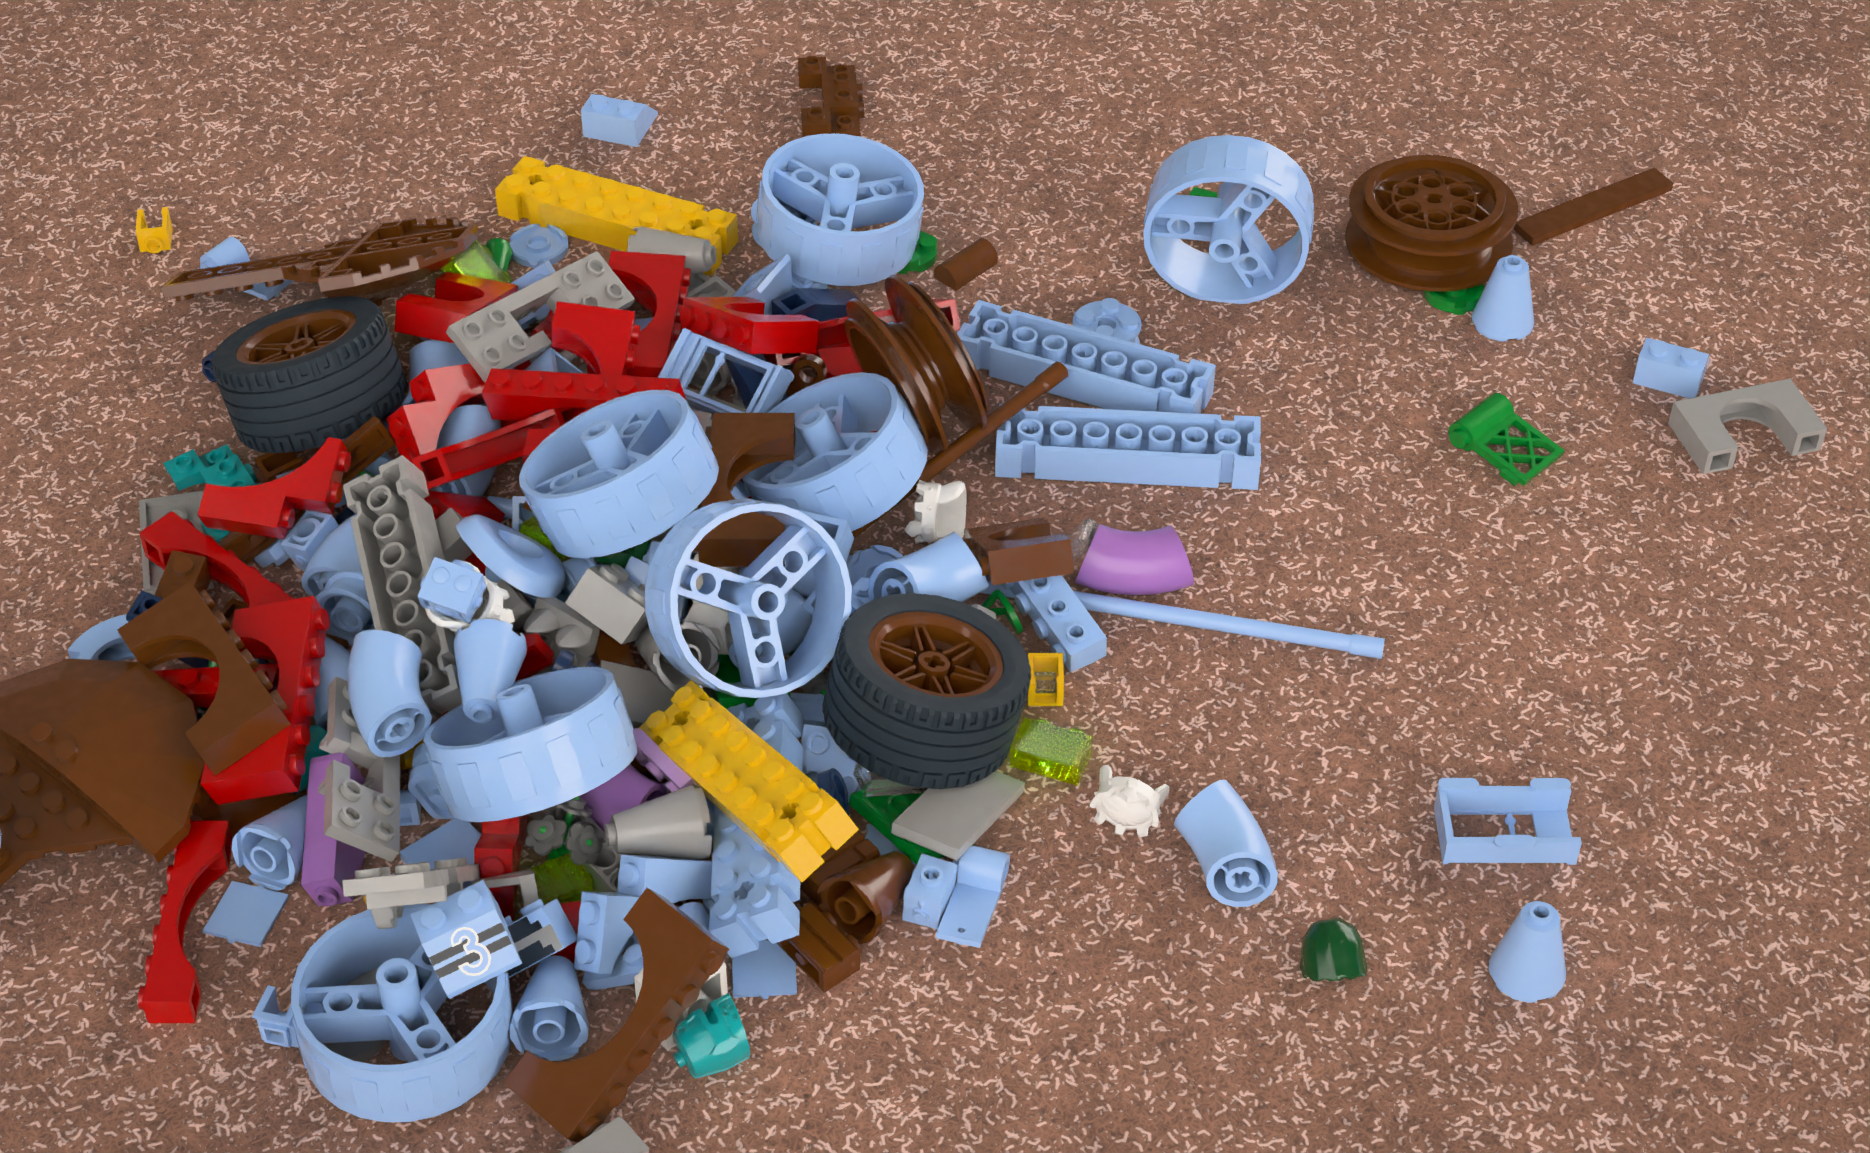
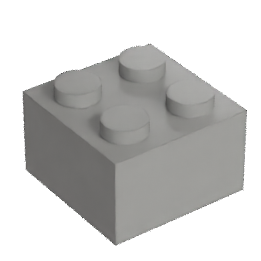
[565,563,649,644]

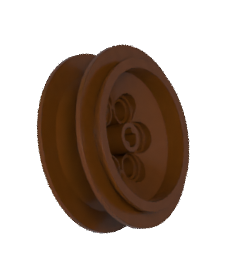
[1345,155,1519,292]
[844,275,989,455]

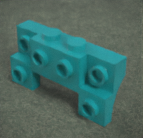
[163,444,262,543]

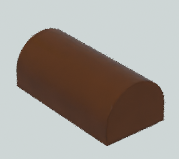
[934,238,998,291]

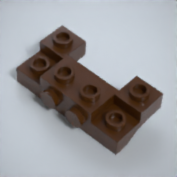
[798,56,864,137]

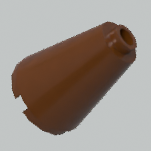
[817,851,914,945]

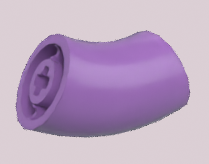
[1075,524,1194,595]
[579,764,667,833]

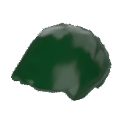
[1300,917,1367,982]

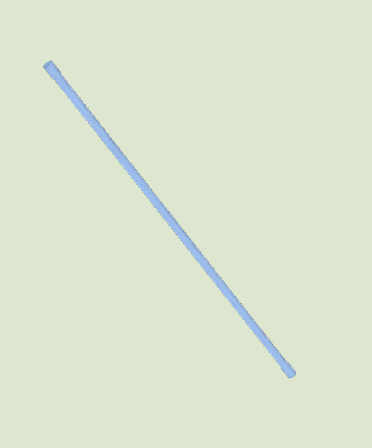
[487,496,1385,659]

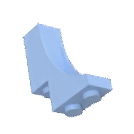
[574,854,712,974]

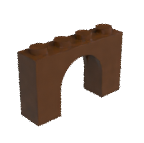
[963,518,1074,585]

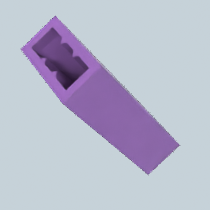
[301,752,365,906]

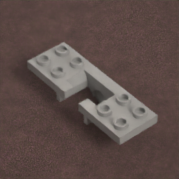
[446,251,635,383]
[318,676,400,862]
[342,858,480,929]

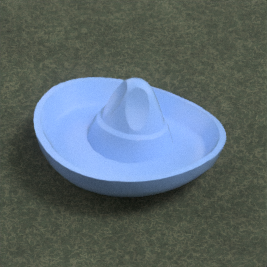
[456,514,565,598]

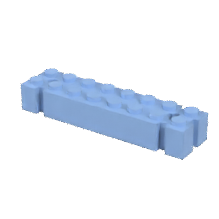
[957,300,1216,414]
[995,404,1261,490]
[709,693,803,958]

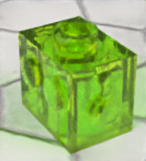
[529,853,594,905]

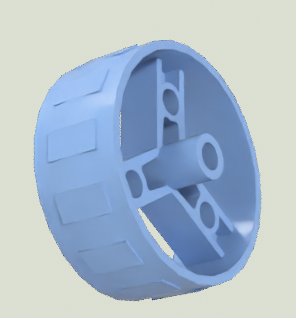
[756,134,924,286]
[1143,135,1314,304]
[742,372,928,531]
[519,390,719,559]
[645,499,852,698]
[423,667,637,822]
[291,903,513,1122]

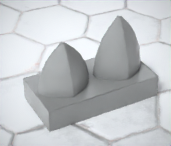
[524,597,600,658]

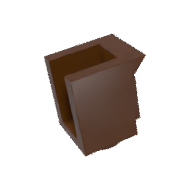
[254,452,304,484]

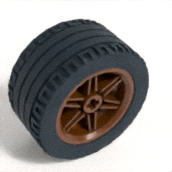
[211,296,407,453]
[822,593,1031,789]

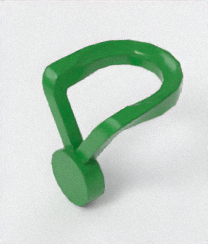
[981,589,1024,635]

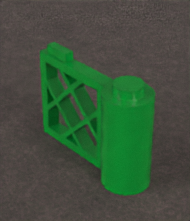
[1448,393,1565,486]

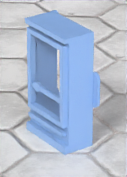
[658,328,794,418]
[1434,778,1582,865]

